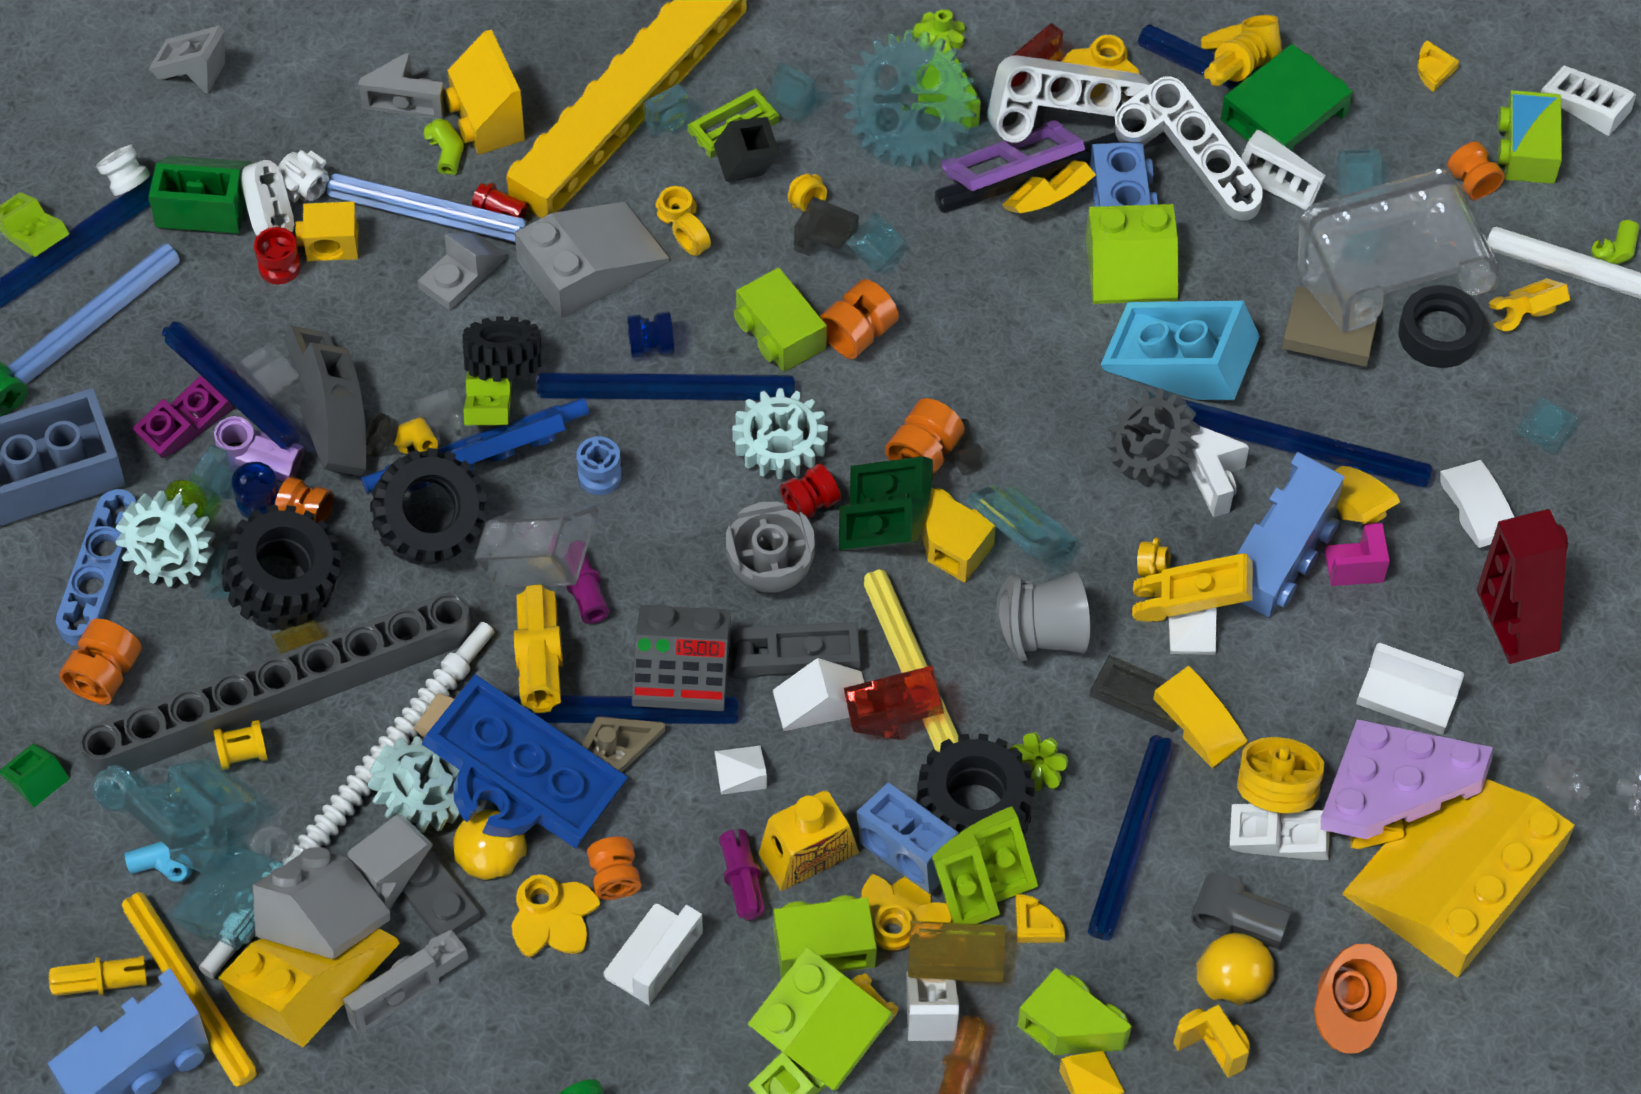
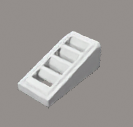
[1540,66,1636,136]
[1241,129,1325,212]

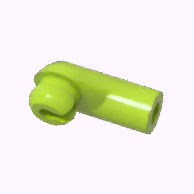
[423,119,464,175]
[1591,220,1640,265]

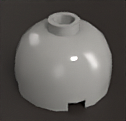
[726,501,815,593]

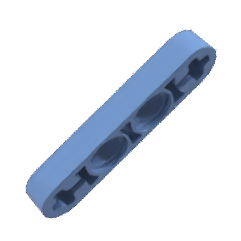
[56,489,137,646]

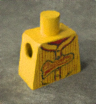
[759,791,859,892]

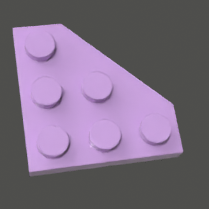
[1321,719,1493,839]

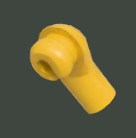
[392,417,438,454]

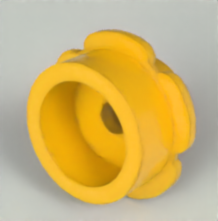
[788,173,827,213]
[655,186,697,224]
[1137,537,1171,577]

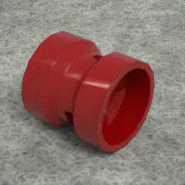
[254,227,301,285]
[780,464,841,519]

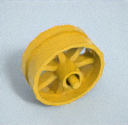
[1237,737,1324,814]

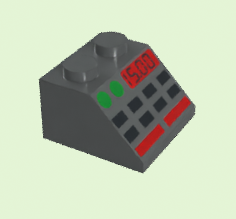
[632,605,731,711]

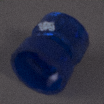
[627,311,675,358]
[231,462,279,519]

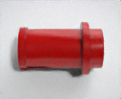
[472,182,529,219]

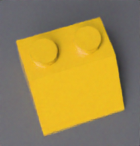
[444,29,525,155]

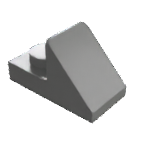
[149,26,225,93]
[358,53,446,119]
[417,233,507,311]
[347,814,433,910]

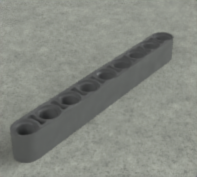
[80,593,472,780]

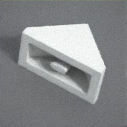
[773,658,872,731]
[906,971,959,1041]

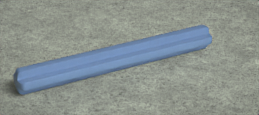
[327,173,527,243]
[7,243,180,384]

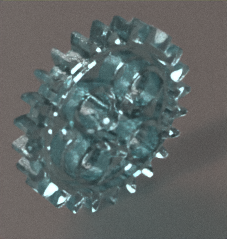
[842,30,978,167]

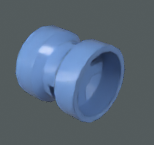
[576,436,622,495]

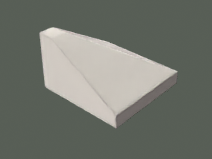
[1168,608,1216,655]
[715,746,767,795]

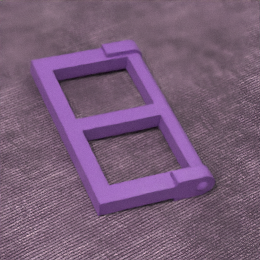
[942,120,1085,191]

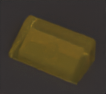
[908,921,1006,982]

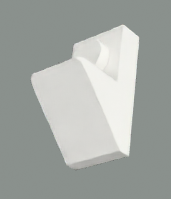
[1186,426,1249,517]

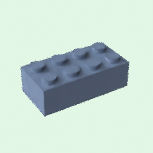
[0,388,126,526]

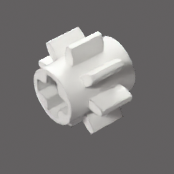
[278,150,329,203]

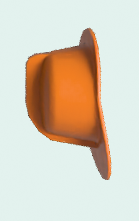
[1314,944,1397,1054]

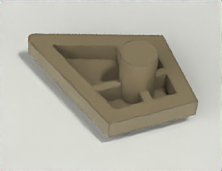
[581,717,665,773]

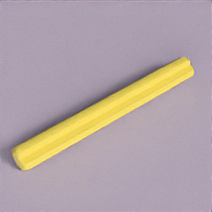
[864,569,959,752]

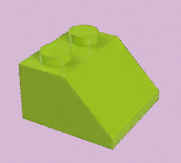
[1085,204,1178,304]
[747,946,895,1092]

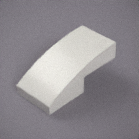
[1440,460,1514,548]
[1230,804,1330,860]

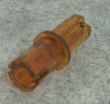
[938,1015,987,1094]

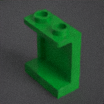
[1220,44,1353,168]

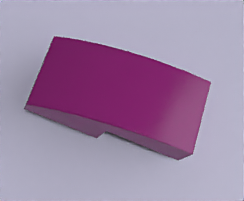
[132,375,233,458]

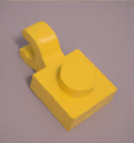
[1489,278,1570,331]

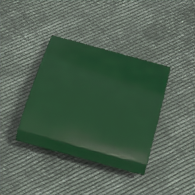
[839,456,933,551]

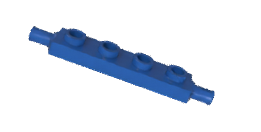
[361,397,590,495]

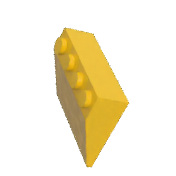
[1342,779,1575,978]

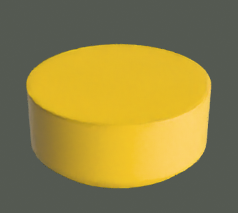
[672,212,711,256]

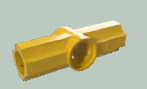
[514,585,563,713]

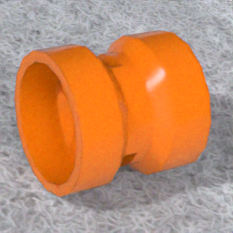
[1447,141,1505,201]
[275,476,334,523]
[587,836,642,900]

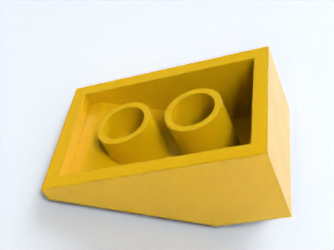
[218,928,400,1047]

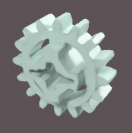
[733,389,828,479]
[116,491,215,587]
[368,736,460,833]

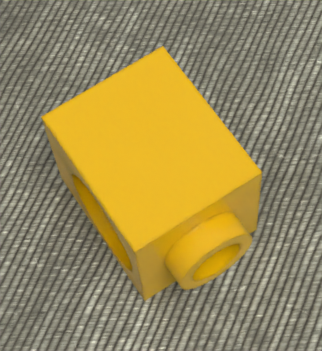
[296,202,358,261]

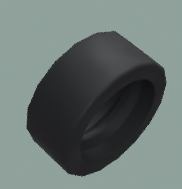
[1398,285,1484,368]

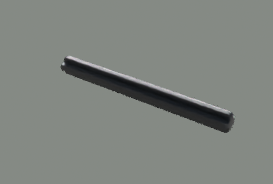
[934,123,1167,213]

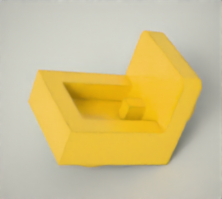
[1173,1004,1250,1078]

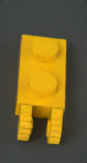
[1132,553,1253,622]

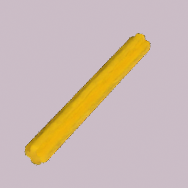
[122,892,257,1087]

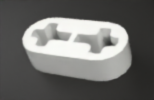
[240,160,294,236]

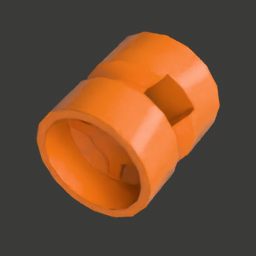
[819,279,899,359]
[885,398,965,478]
[58,618,142,705]

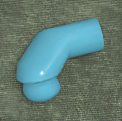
[124,841,194,883]

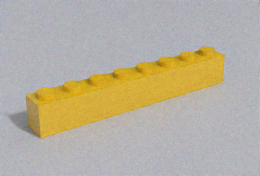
[506,0,747,218]

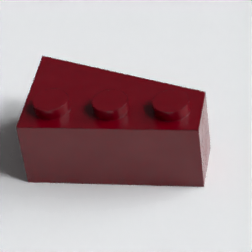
[1476,509,1568,664]

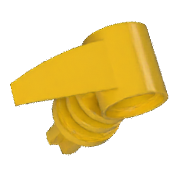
[1201,15,1282,86]

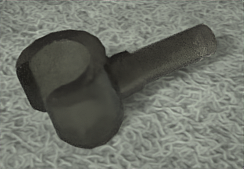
[954,419,982,475]

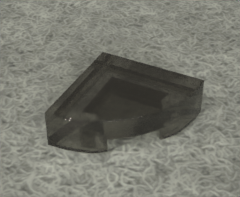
[366,412,398,457]

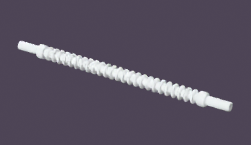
[199,622,495,979]

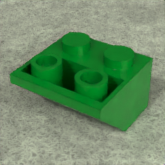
[148,155,253,234]

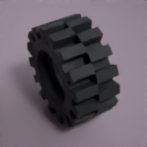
[462,316,542,382]

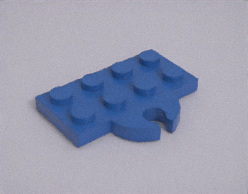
[422,674,628,849]

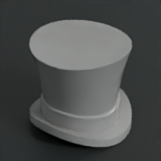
[996,571,1090,662]

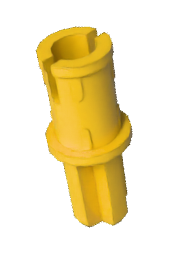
[49,955,147,996]

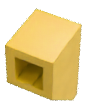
[921,487,996,583]

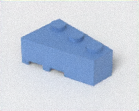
[1237,452,1345,618]
[47,968,211,1094]

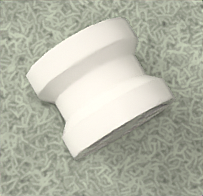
[96,145,150,196]

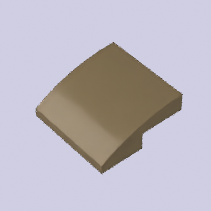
[1282,286,1380,367]

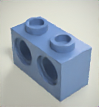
[1090,142,1158,207]
[856,782,959,894]

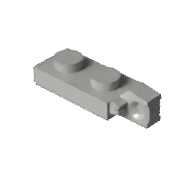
[343,930,468,1034]

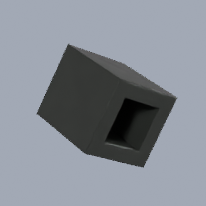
[713,117,780,182]

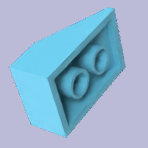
[1101,301,1260,400]

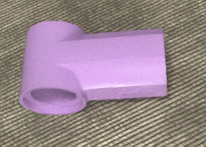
[214,416,305,482]

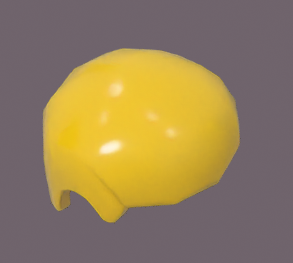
[453,809,527,880]
[1196,933,1274,1006]

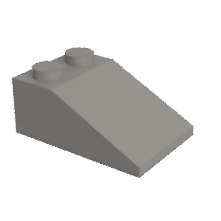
[514,201,670,318]

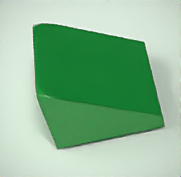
[0,743,69,808]

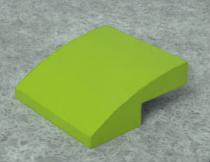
[932,806,1038,931]

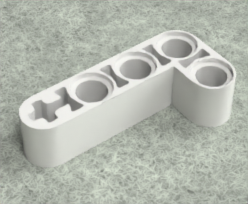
[988,55,1160,143]
[1115,76,1263,221]

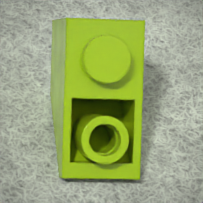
[1017,968,1132,1055]

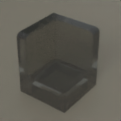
[794,197,859,256]

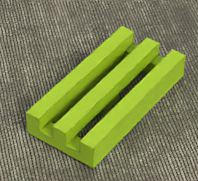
[687,88,779,159]

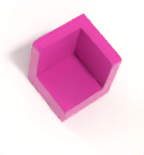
[1324,523,1390,586]

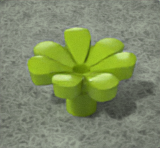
[913,9,966,51]
[1009,732,1068,791]

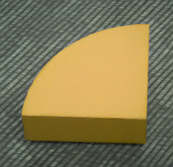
[1417,40,1460,92]
[1015,894,1065,943]

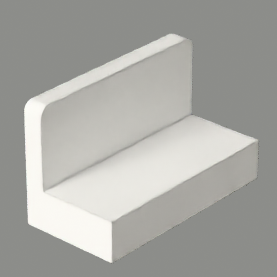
[1356,643,1464,735]
[604,904,703,1006]

